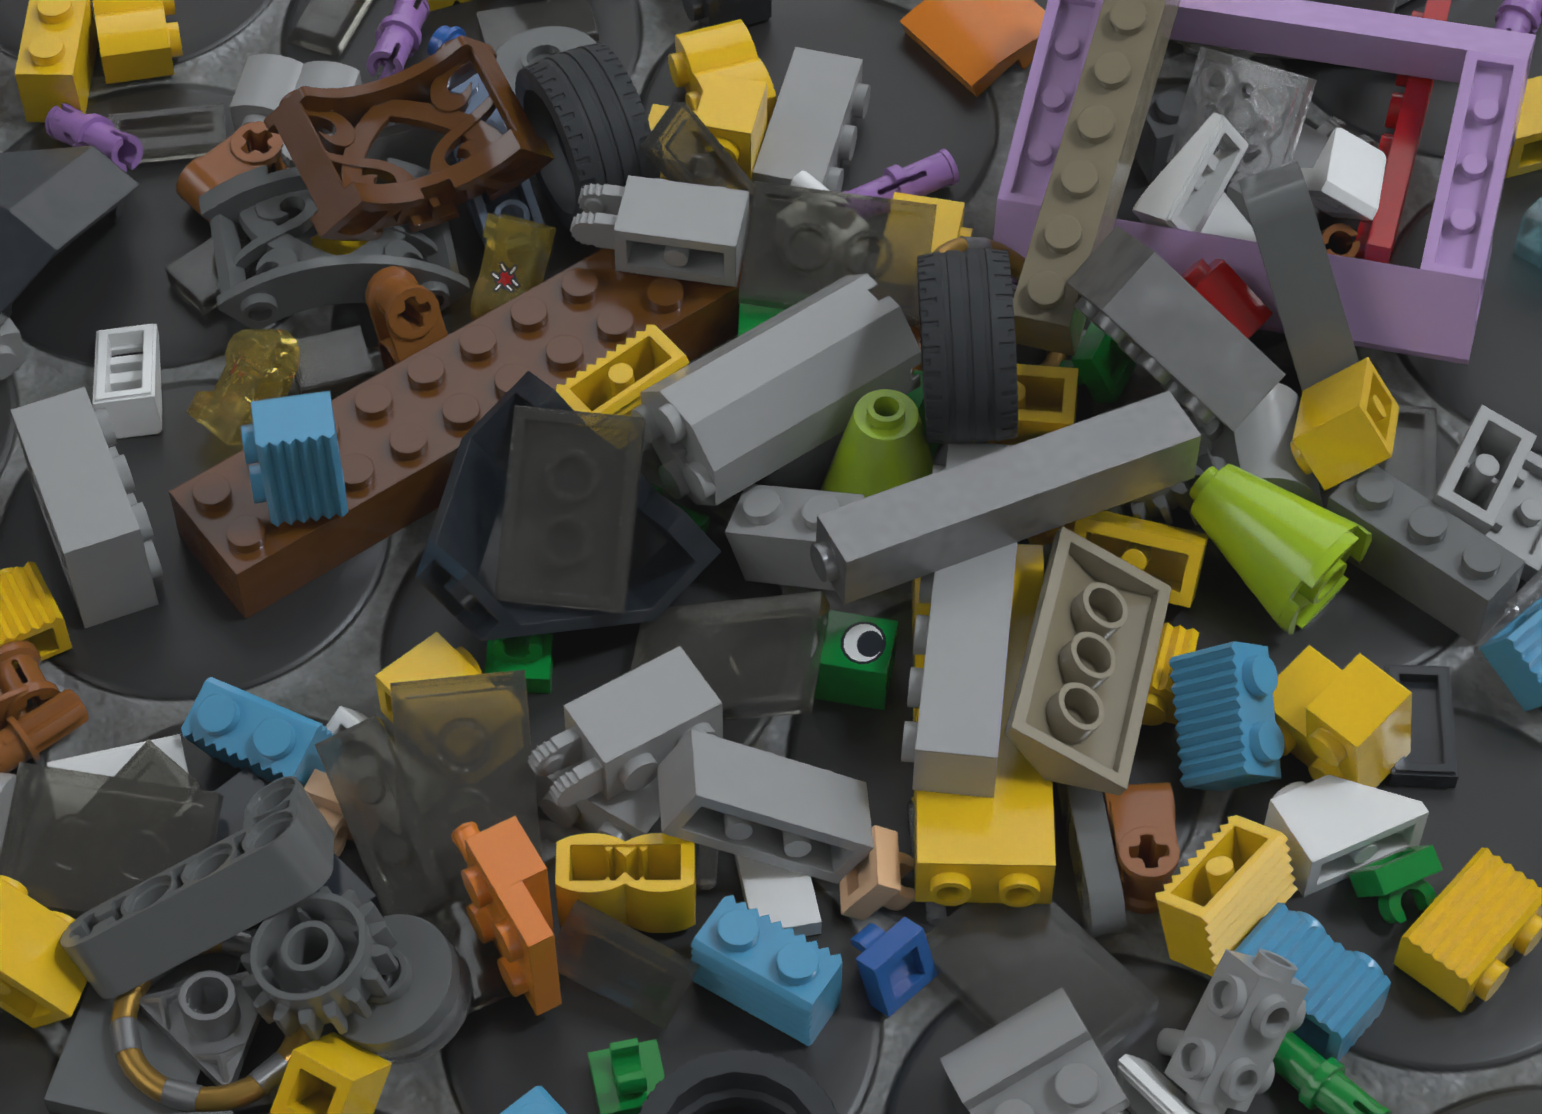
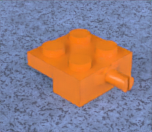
[451,816,562,1016]

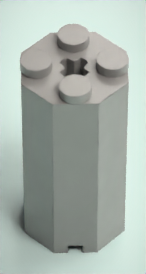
[631,274,921,506]

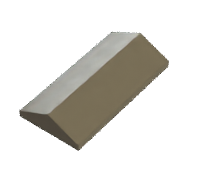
[1005,526,1172,795]

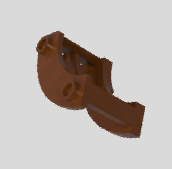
[264,35,555,241]

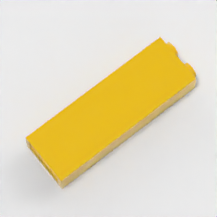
[912,544,1056,907]

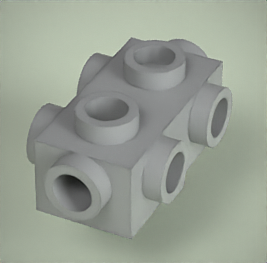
[1157,949,1309,1114]

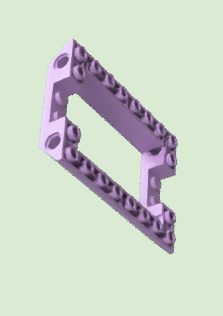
[993,0,1536,365]

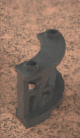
[198,158,470,331]

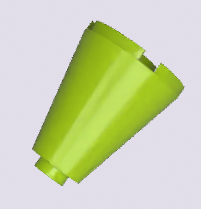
[820,389,935,498]
[1189,464,1372,635]

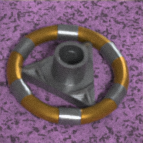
[109,930,311,1113]

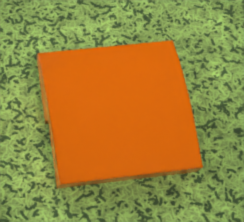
[900,0,1045,97]

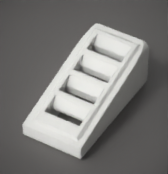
[1132,112,1249,233]
[93,323,162,439]

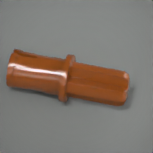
[0,689,89,773]

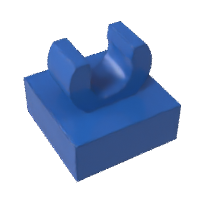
[850,917,938,1017]

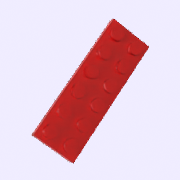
[1355,0,1452,264]

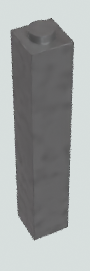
[810,391,1201,605]

